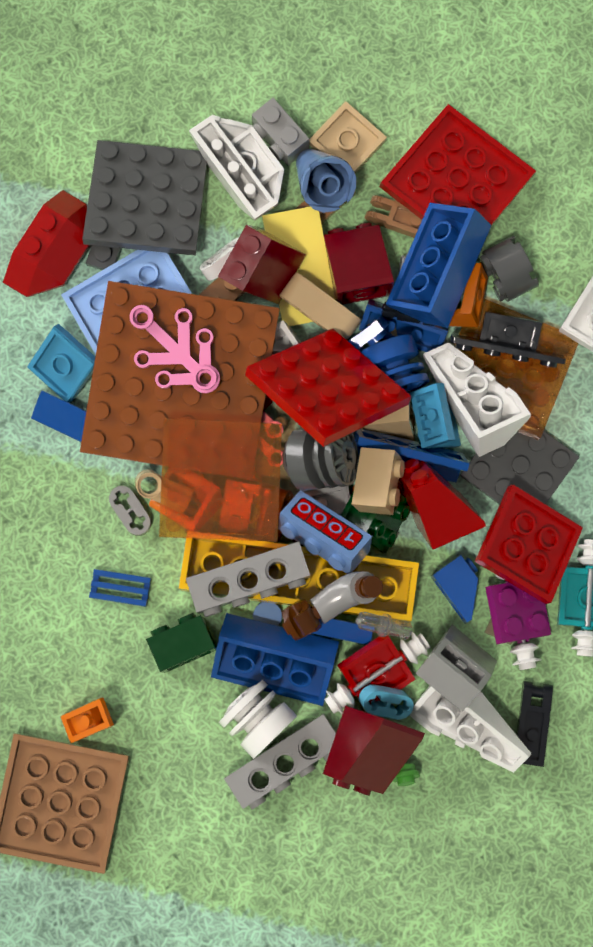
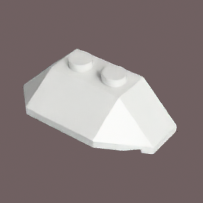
[189,115,284,221]

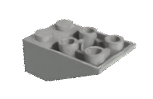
[416,625,497,712]

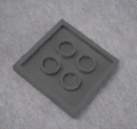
[460,420,580,505]

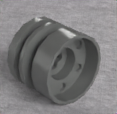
[286,429,359,491]

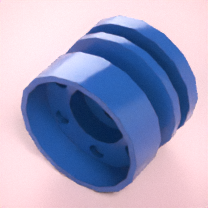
[361,334,429,395]

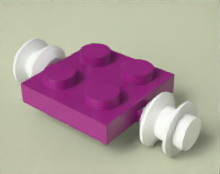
[485,575,551,670]

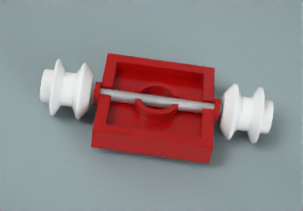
[324,632,430,715]

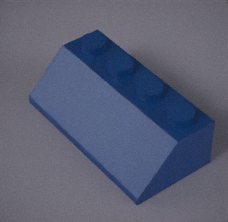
[386,203,492,328]
[211,613,339,706]

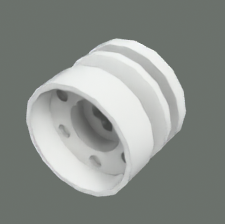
[219,680,297,759]

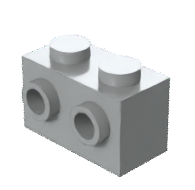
[252,98,309,166]

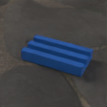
[89,569,151,607]

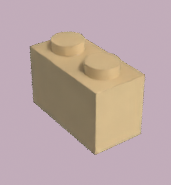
[352,447,405,515]

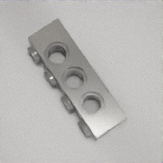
[186,542,310,617]
[224,714,336,810]

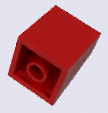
[399,459,486,550]

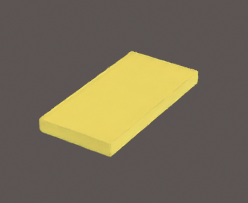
[262,207,335,326]

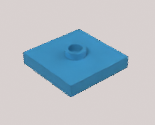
[27,324,95,403]

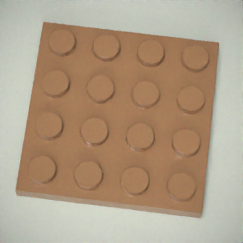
[0,733,129,874]

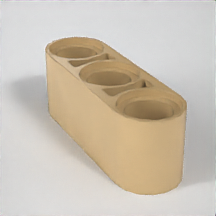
[279,272,362,341]

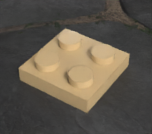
[309,101,387,174]

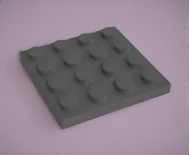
[83,140,207,256]

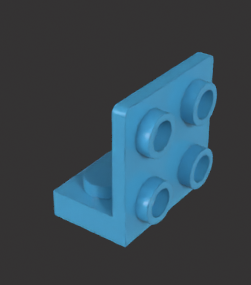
[410,383,461,448]

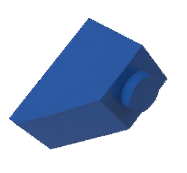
[431,555,478,624]

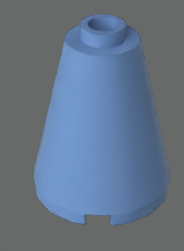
[296,149,356,213]

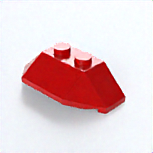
[3,190,90,297]

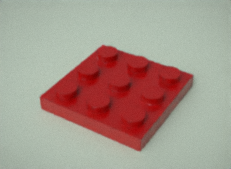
[475,485,583,604]

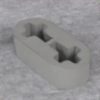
[109,486,151,536]

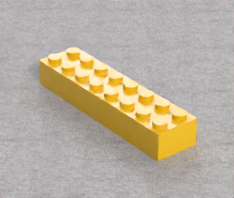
[179,530,419,623]

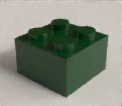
[146,613,217,673]

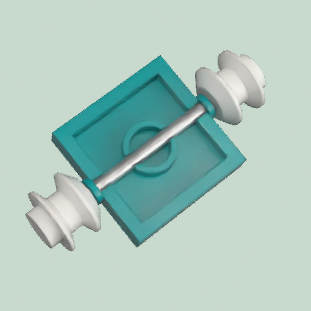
[557,539,593,657]

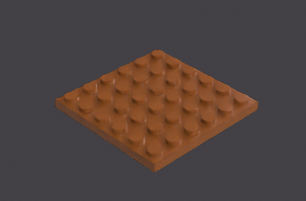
[80,281,280,480]

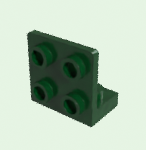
[341,491,410,553]

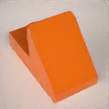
[60,697,114,743]

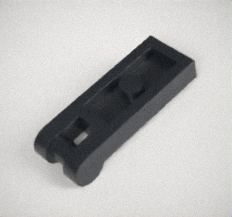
[517,681,553,767]

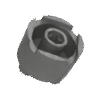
[480,236,539,302]

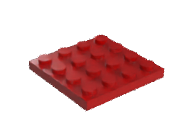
[379,104,536,225]
[245,329,411,447]

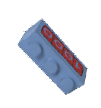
[278,490,372,574]

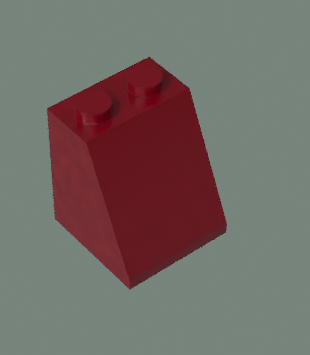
[324,223,394,305]
[218,225,306,304]
[323,706,425,796]

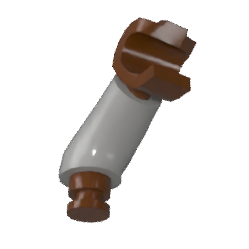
[281,571,383,641]

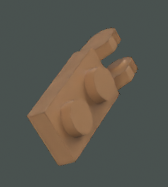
[365,195,422,238]

